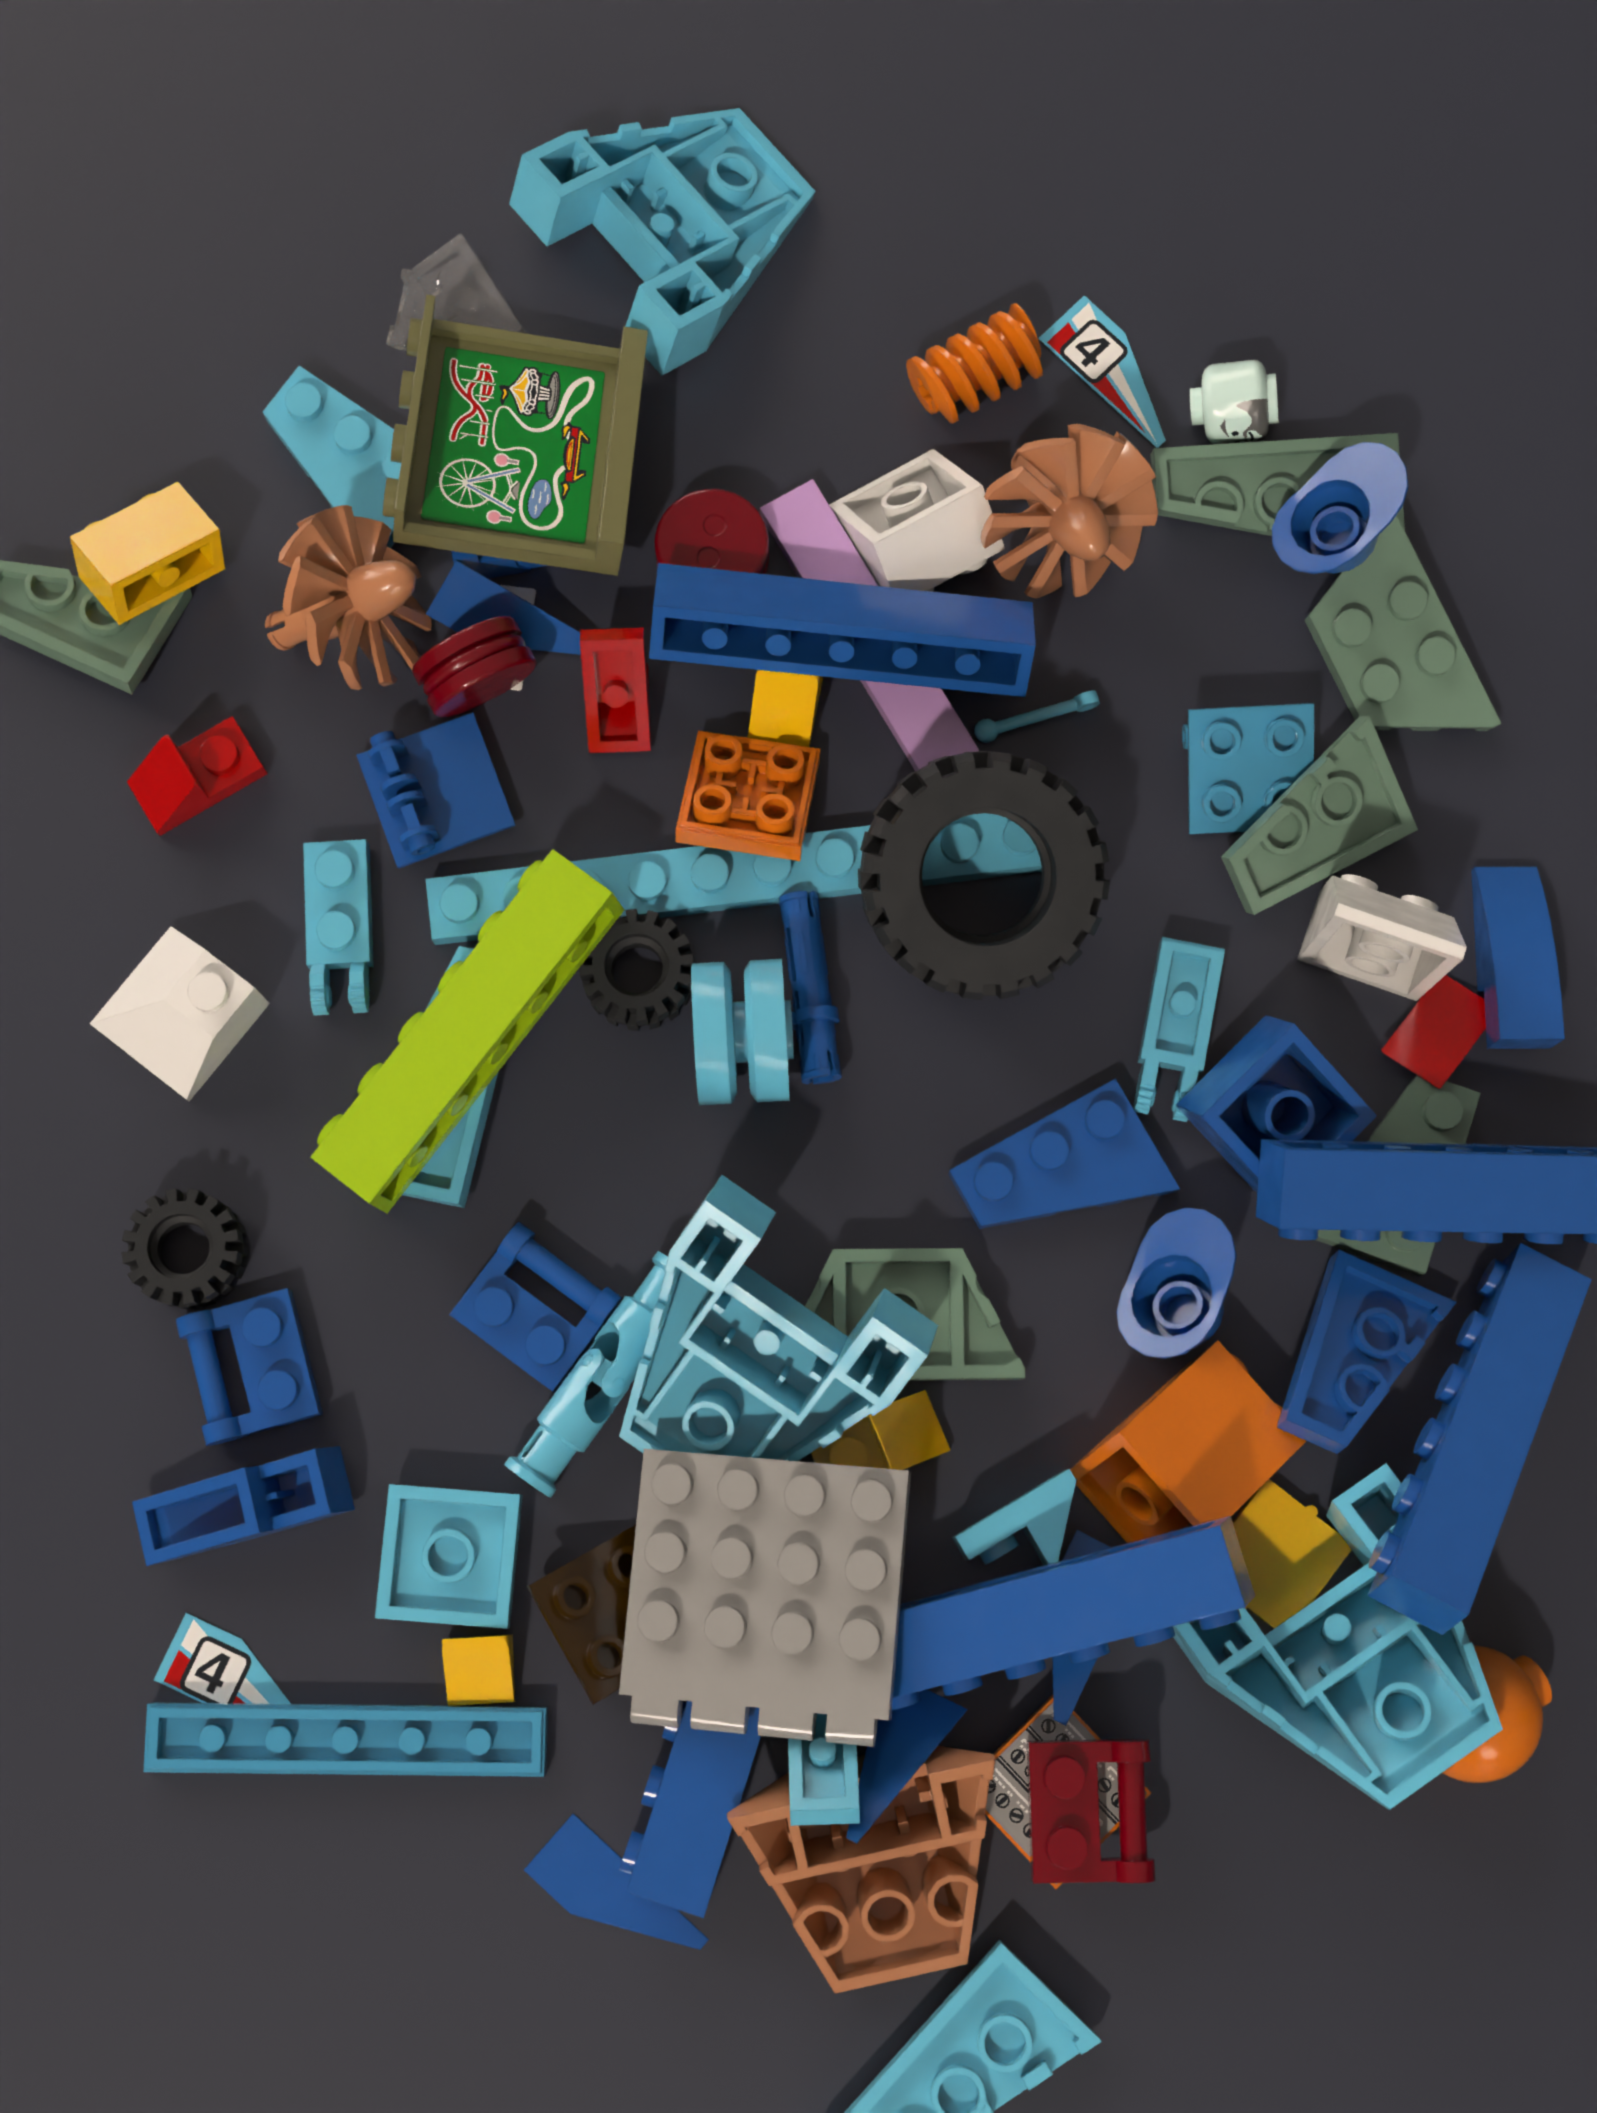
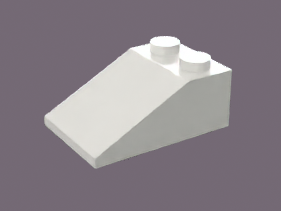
[1297,874,1467,1001]

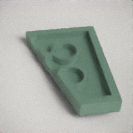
[0,560,193,695]
[1221,716,1418,915]
[1316,1075,1481,1276]

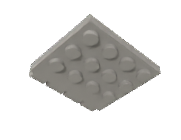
[619,1449,911,1747]

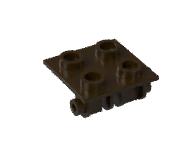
[527,1525,636,1705]

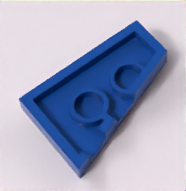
[948,1078,1180,1229]

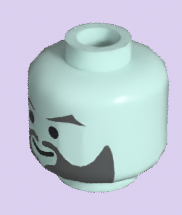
[1190,360,1279,444]

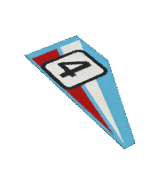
[1038,295,1166,448]
[154,1613,291,1704]

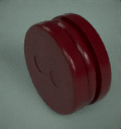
[654,489,769,574]
[412,616,537,717]

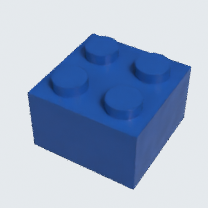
[1176,1015,1377,1193]

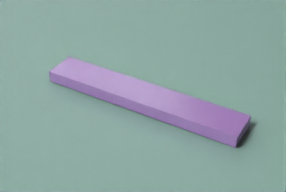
[760,479,979,772]

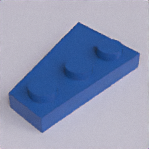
[1277,1250,1457,1454]

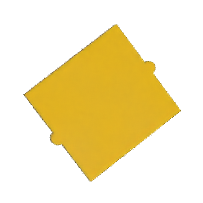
[1233,1479,1351,1629]

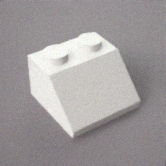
[829,449,1005,592]

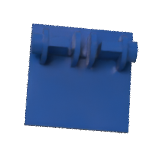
[356,712,516,869]

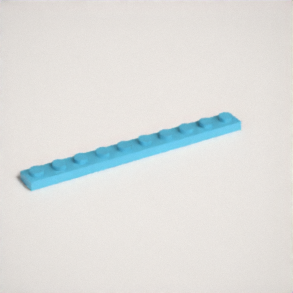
[426,813,1042,945]

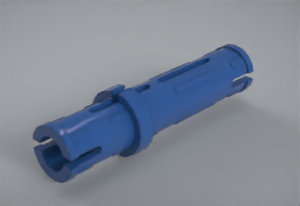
[779,891,842,1084]

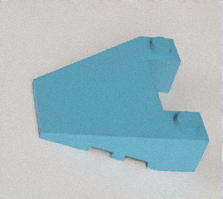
[509,108,816,376]
[619,1175,938,1461]
[1173,1463,1503,1810]

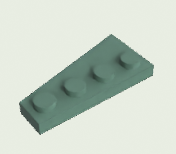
[1150,433,1405,536]

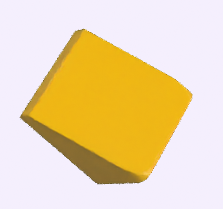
[442,1634,515,1706]

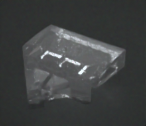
[386,233,528,352]

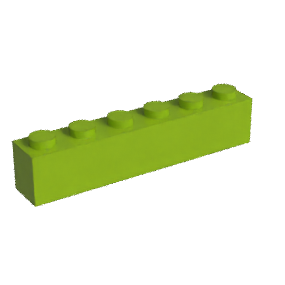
[310,849,624,1214]

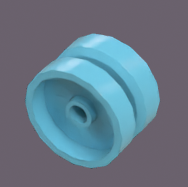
[691,959,794,1105]

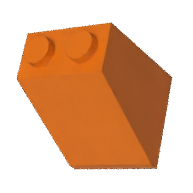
[1070,1340,1306,1543]

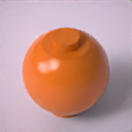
[1443,1645,1552,1783]

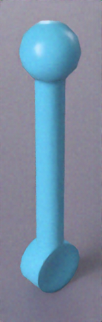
[974,690,1100,743]

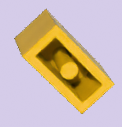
[70,482,225,625]

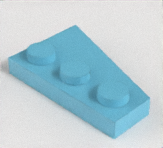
[263,366,401,548]

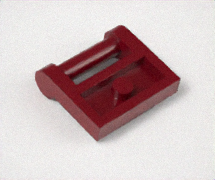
[1026,1739,1156,1884]

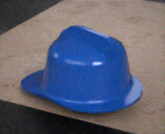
[1272,442,1409,574]
[1116,1208,1237,1359]

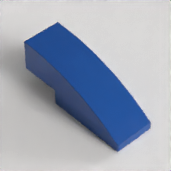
[1471,867,1565,1049]
[132,1446,355,1566]

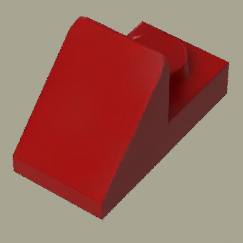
[580,627,651,753]
[127,716,268,836]

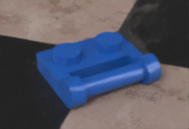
[449,1222,623,1393]
[175,1288,323,1446]

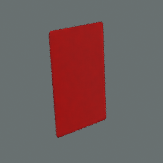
[1382,975,1486,1089]

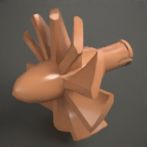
[980,424,1158,599]
[265,505,432,690]

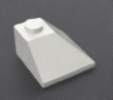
[90,926,270,1102]

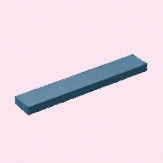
[143,1702,548,1777]

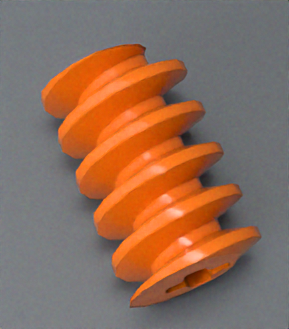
[906,303,1043,424]

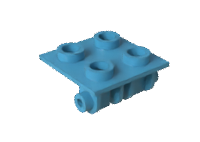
[1182,703,1314,834]

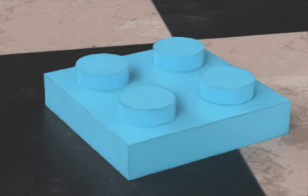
[375,1484,523,1629]

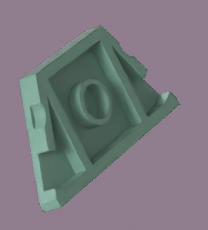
[1304,515,1501,731]
[805,1248,1025,1381]

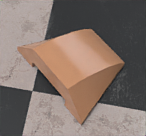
[727,1746,995,1994]

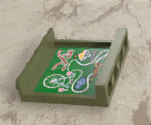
[383,294,648,576]

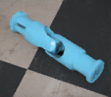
[504,1251,668,1498]

